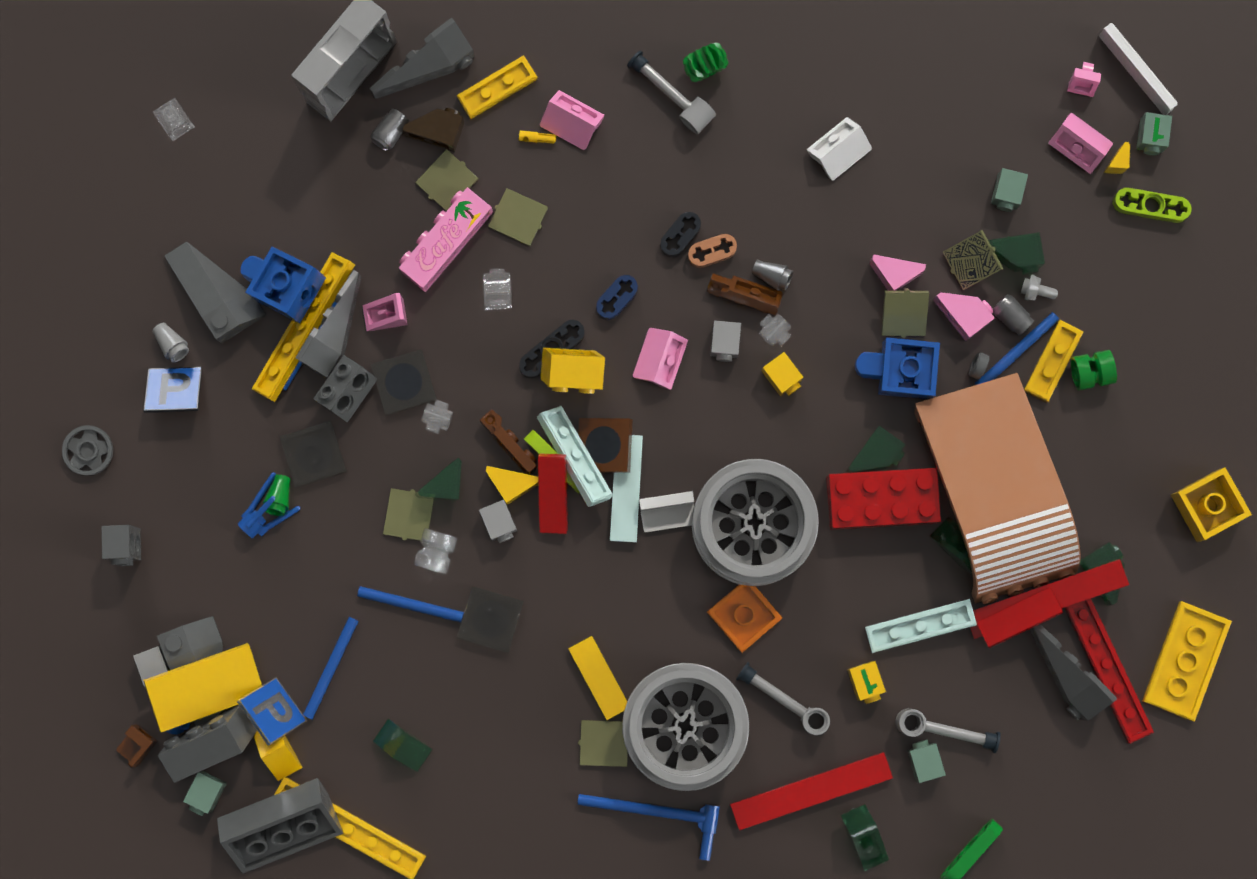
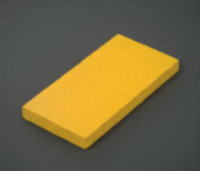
[1142,601,1232,722]
[143,643,263,732]

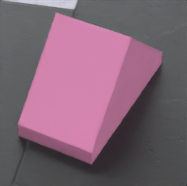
[870,255,926,291]
[362,293,408,331]

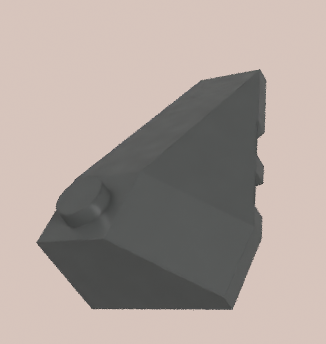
[370,18,475,99]
[165,242,266,344]
[1029,624,1117,721]

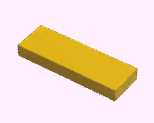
[457,55,538,119]
[1024,320,1083,403]
[569,636,627,720]

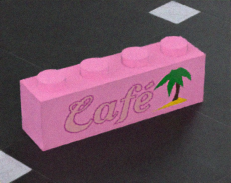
[399,187,493,292]

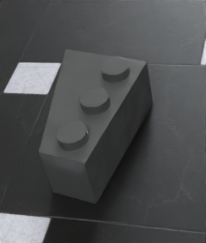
[158,703,258,783]

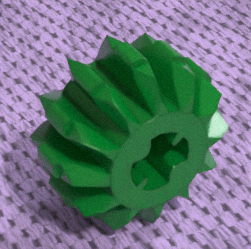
[683,43,729,82]

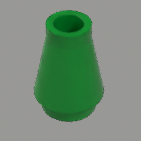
[263,474,291,516]

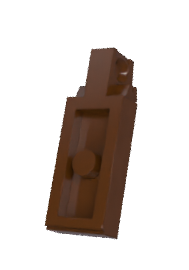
[707,274,783,315]
[480,410,537,475]

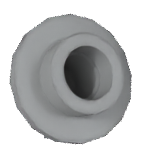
[1021,274,1058,301]

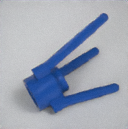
[238,472,300,538]

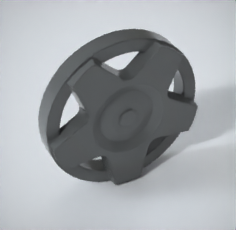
[62,425,114,476]

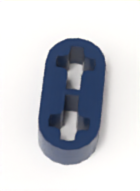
[596,275,638,320]

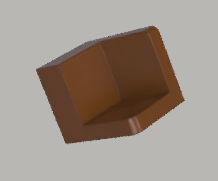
[116,725,158,768]

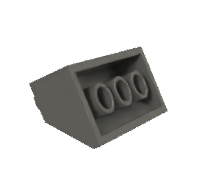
[217,778,343,873]

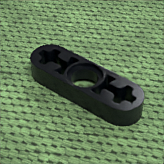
[519,320,585,379]

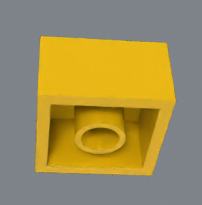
[541,348,605,394]
[1171,467,1252,542]

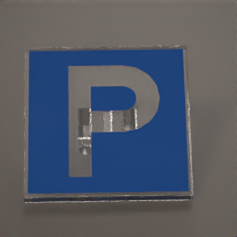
[237,677,307,746]

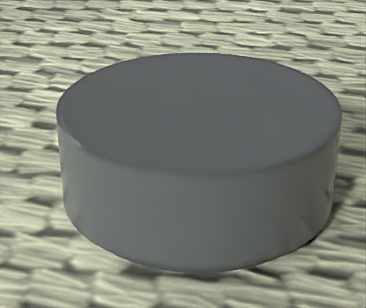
[968,352,989,380]

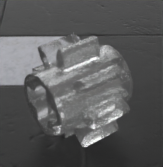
[759,314,792,347]
[421,400,454,434]

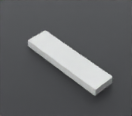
[1099,23,1178,115]

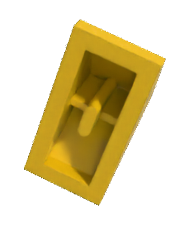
[486,466,539,505]
[254,729,303,781]

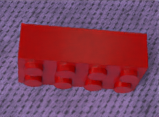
[826,468,941,530]

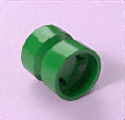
[1071,350,1117,391]

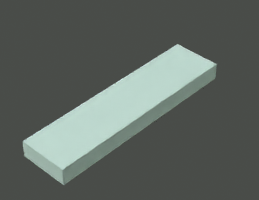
[537,406,613,507]
[610,435,643,543]
[865,599,977,653]

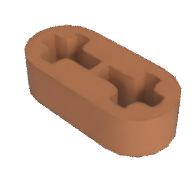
[688,234,737,268]

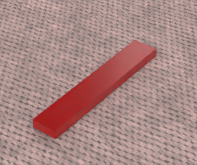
[970,559,1129,639]
[1064,598,1154,744]
[730,752,893,830]

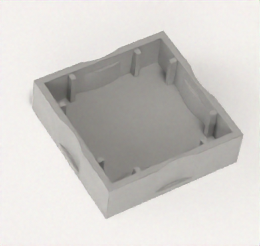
[291,0,397,122]

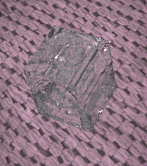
[153,98,195,141]
[483,269,512,309]

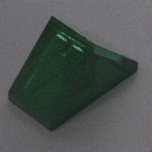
[415,458,462,501]
[373,719,433,772]

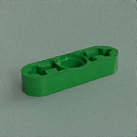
[940,819,1003,879]

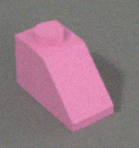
[933,292,994,341]

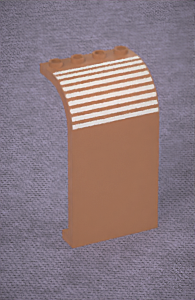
[914,373,1081,604]

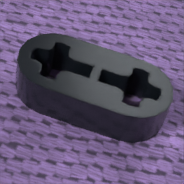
[660,212,701,258]

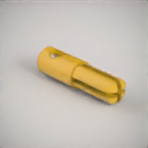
[519,130,556,144]

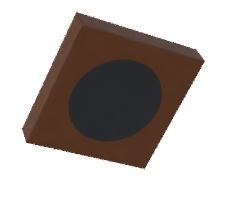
[578,418,633,473]

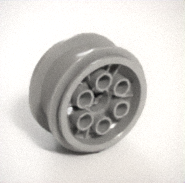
[692,459,819,586]
[622,663,749,791]

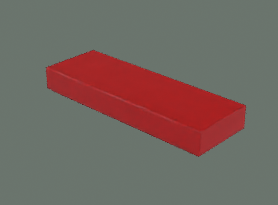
[538,453,568,534]
[977,587,1063,648]

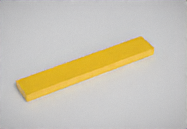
[252,252,355,402]
[274,777,426,879]

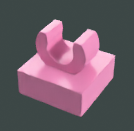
[1067,62,1101,97]

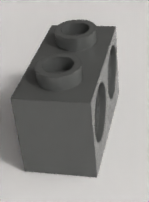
[313,355,377,422]
[101,525,141,566]

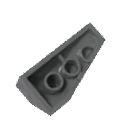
[296,270,361,379]
[157,616,226,726]

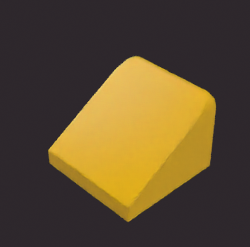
[1104,142,1130,174]

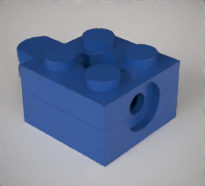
[241,247,326,324]
[855,337,940,399]

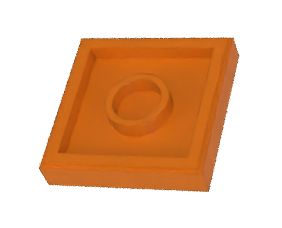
[707,584,782,653]

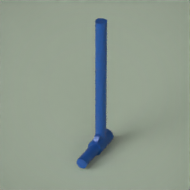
[578,794,720,861]

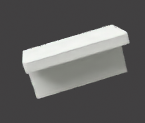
[807,117,872,180]
[639,491,694,532]

